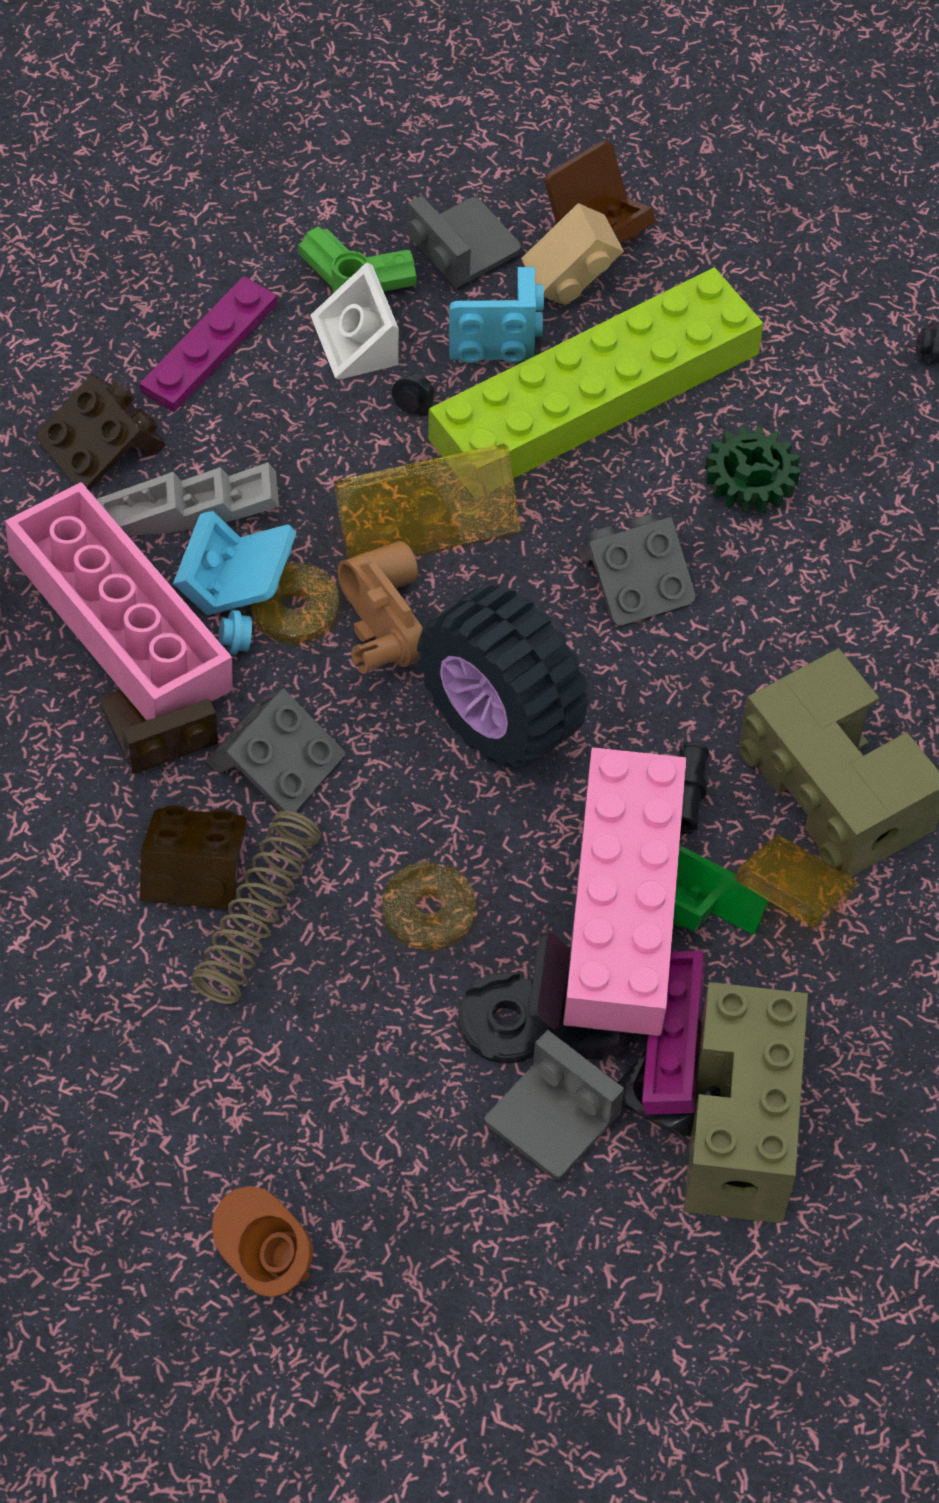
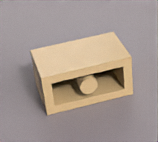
[521,203,624,305]

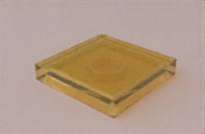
[734,834,857,927]

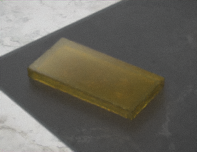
[334,444,521,559]

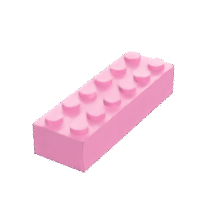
[5,482,233,721]
[563,747,686,1036]

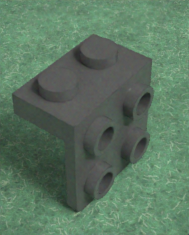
[406,196,521,289]
[576,513,695,626]

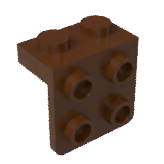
[544,141,656,244]

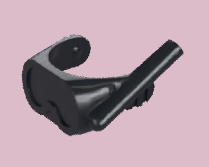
[617,1050,720,1138]

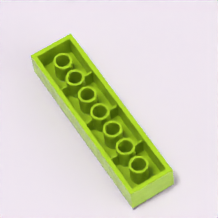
[428,267,764,498]

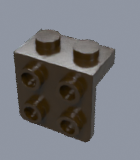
[37,374,166,490]
[101,691,218,774]
[140,805,247,909]

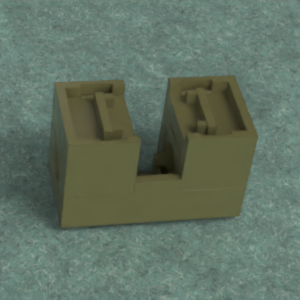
[738,648,939,880]
[683,982,808,1223]

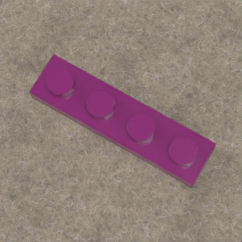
[139,276,278,412]
[642,951,705,1115]

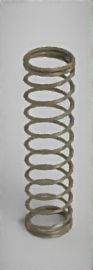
[191,810,321,1004]

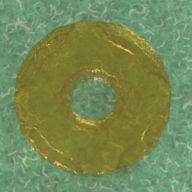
[250,562,340,645]
[382,861,476,950]

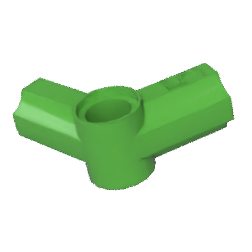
[298,226,417,294]

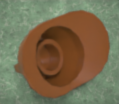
[212,1186,313,1297]

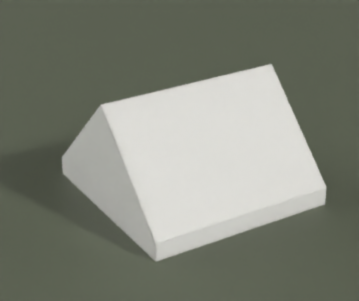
[310,263,399,380]

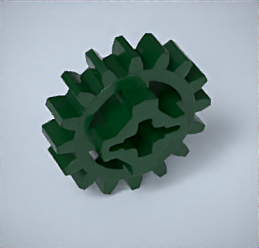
[705,426,801,513]

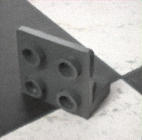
[206,688,345,812]
[484,1030,624,1181]

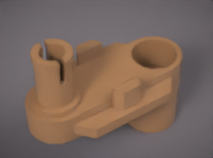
[337,541,423,674]

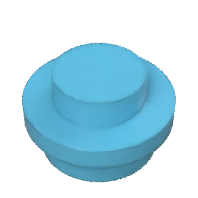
[219,610,252,655]

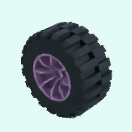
[417,585,589,768]

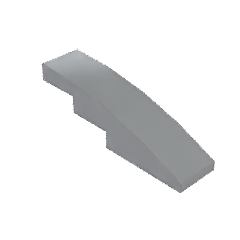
[97,462,279,536]

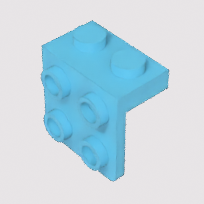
[449,267,544,363]
[173,510,296,615]

